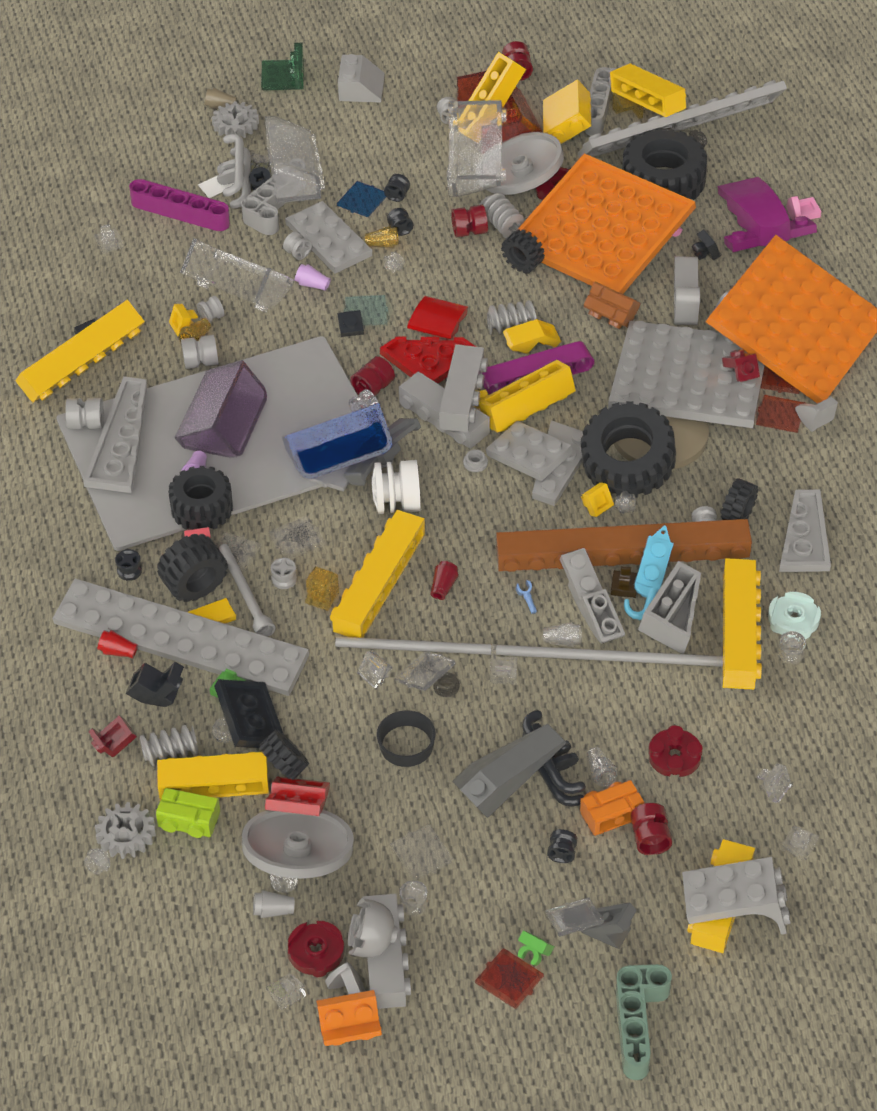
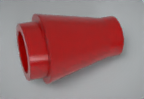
[97,630,138,659]

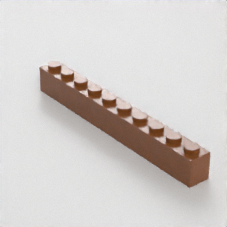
[496,519,752,572]

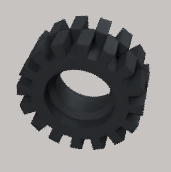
[501,229,545,274]
[721,478,759,520]
[259,730,309,780]

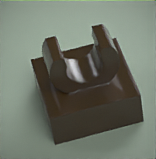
[610,566,637,598]

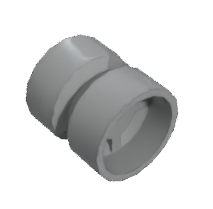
[181,335,218,369]
[66,398,104,429]

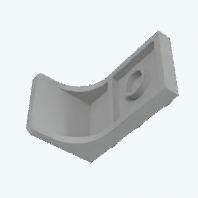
[682,857,791,935]

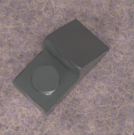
[580,902,637,949]

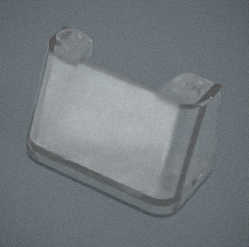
[447,100,507,197]

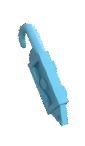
[624,525,674,620]

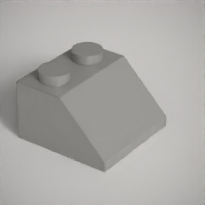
[338,54,385,102]

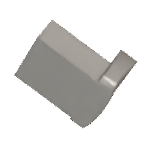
[795,397,838,432]
[325,962,366,994]

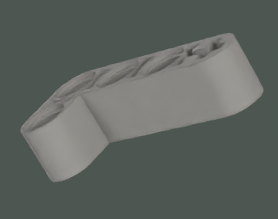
[584,67,624,136]
[241,162,307,235]
[674,256,700,325]

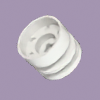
[372,460,420,514]

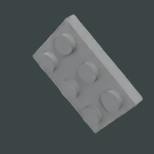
[486,421,573,481]

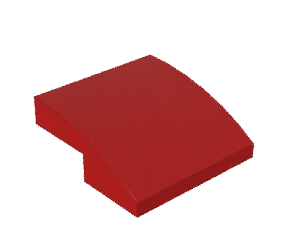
[407,296,468,339]
[265,776,330,816]

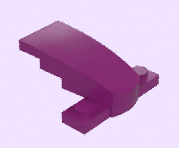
[718,177,817,252]

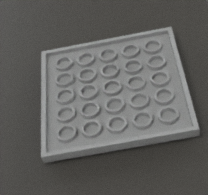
[608,321,765,428]

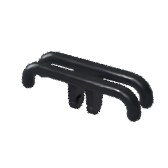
[522,710,586,807]

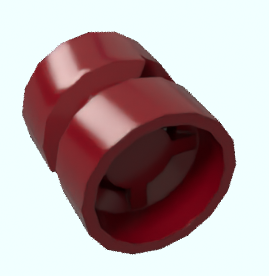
[502,41,533,81]
[451,204,488,238]
[350,356,395,400]
[631,803,672,855]

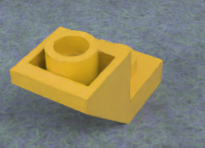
[503,319,561,354]

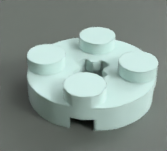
[768,592,821,639]

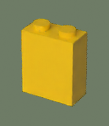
[543,79,591,144]

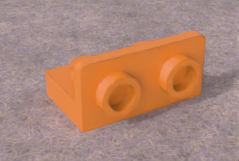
[316,990,382,1046]

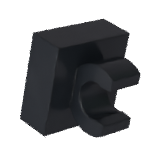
[691,229,721,260]

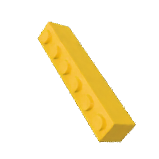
[15,300,145,403]
[330,510,425,638]
[723,558,762,690]

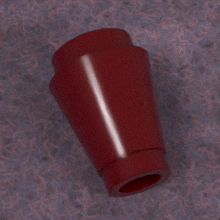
[430,561,459,600]

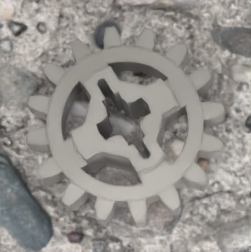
[212,101,259,138]
[95,802,156,859]

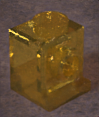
[305,566,339,611]

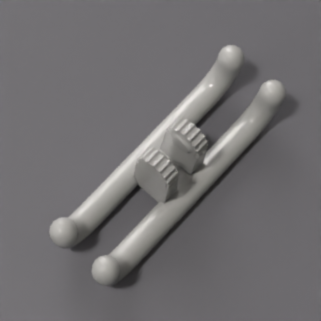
[217,134,251,209]

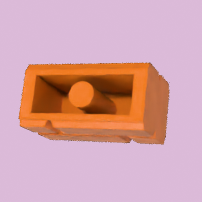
[580,780,645,836]

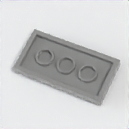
[285,201,372,274]

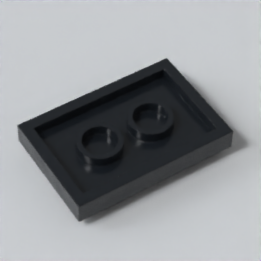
[214,679,284,748]

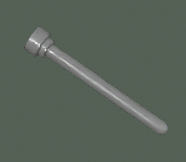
[219,544,276,637]

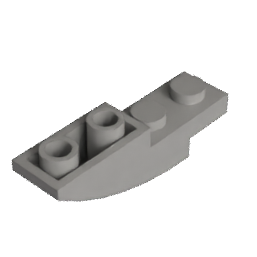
[560,548,625,644]

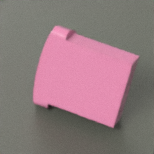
[786,196,821,220]

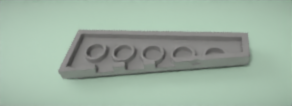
[83,376,147,493]

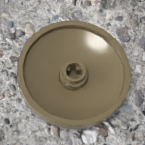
[614,416,709,469]

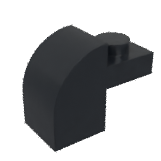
[126,662,184,707]

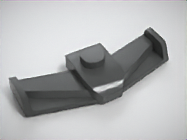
[344,418,421,486]

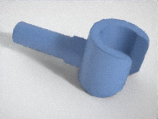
[515,580,537,614]

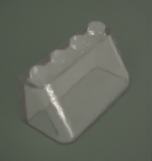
[265,116,325,203]

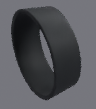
[377,710,436,767]

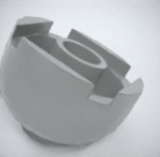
[348,898,398,958]

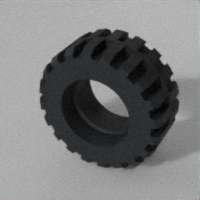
[622,129,707,200]
[580,401,676,498]

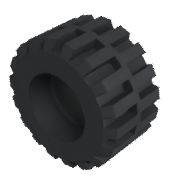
[168,466,233,530]
[157,534,228,602]

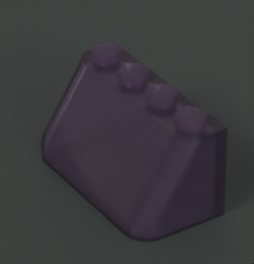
[175,360,267,458]

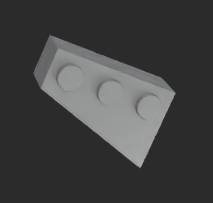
[638,561,701,654]

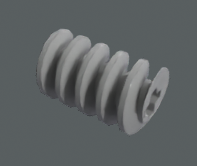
[479,193,524,238]
[487,300,537,335]
[139,725,198,767]

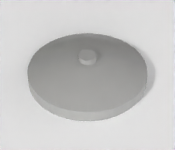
[477,132,564,195]
[242,810,354,879]

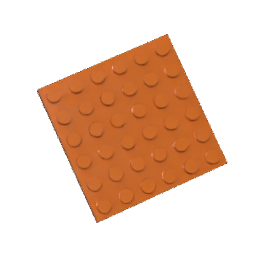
[517,153,696,294]
[706,235,877,404]

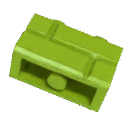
[156,788,220,838]

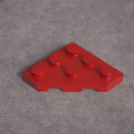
[380,336,476,384]

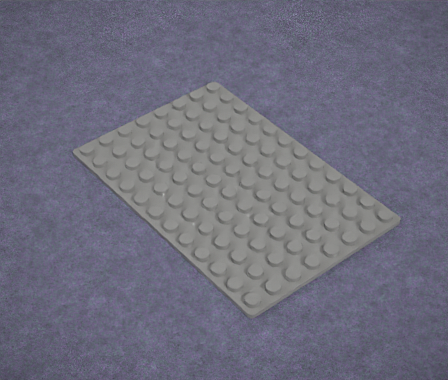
[56,336,393,551]

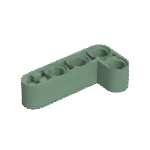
[616,964,672,1080]

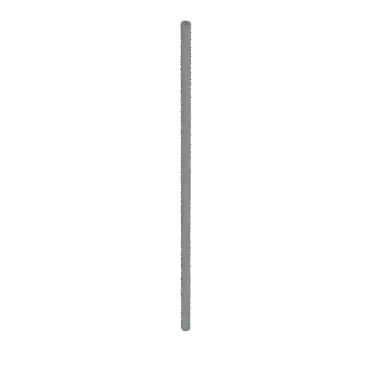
[335,637,723,667]

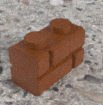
[583,281,641,329]

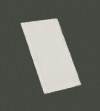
[198,176,233,198]

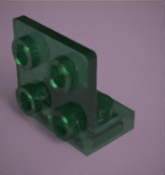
[261,42,304,91]

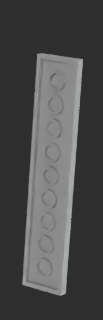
[577,80,787,159]
[52,578,309,696]

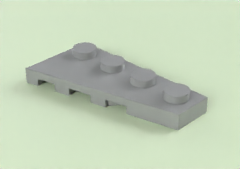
[532,420,583,506]
[779,489,831,572]

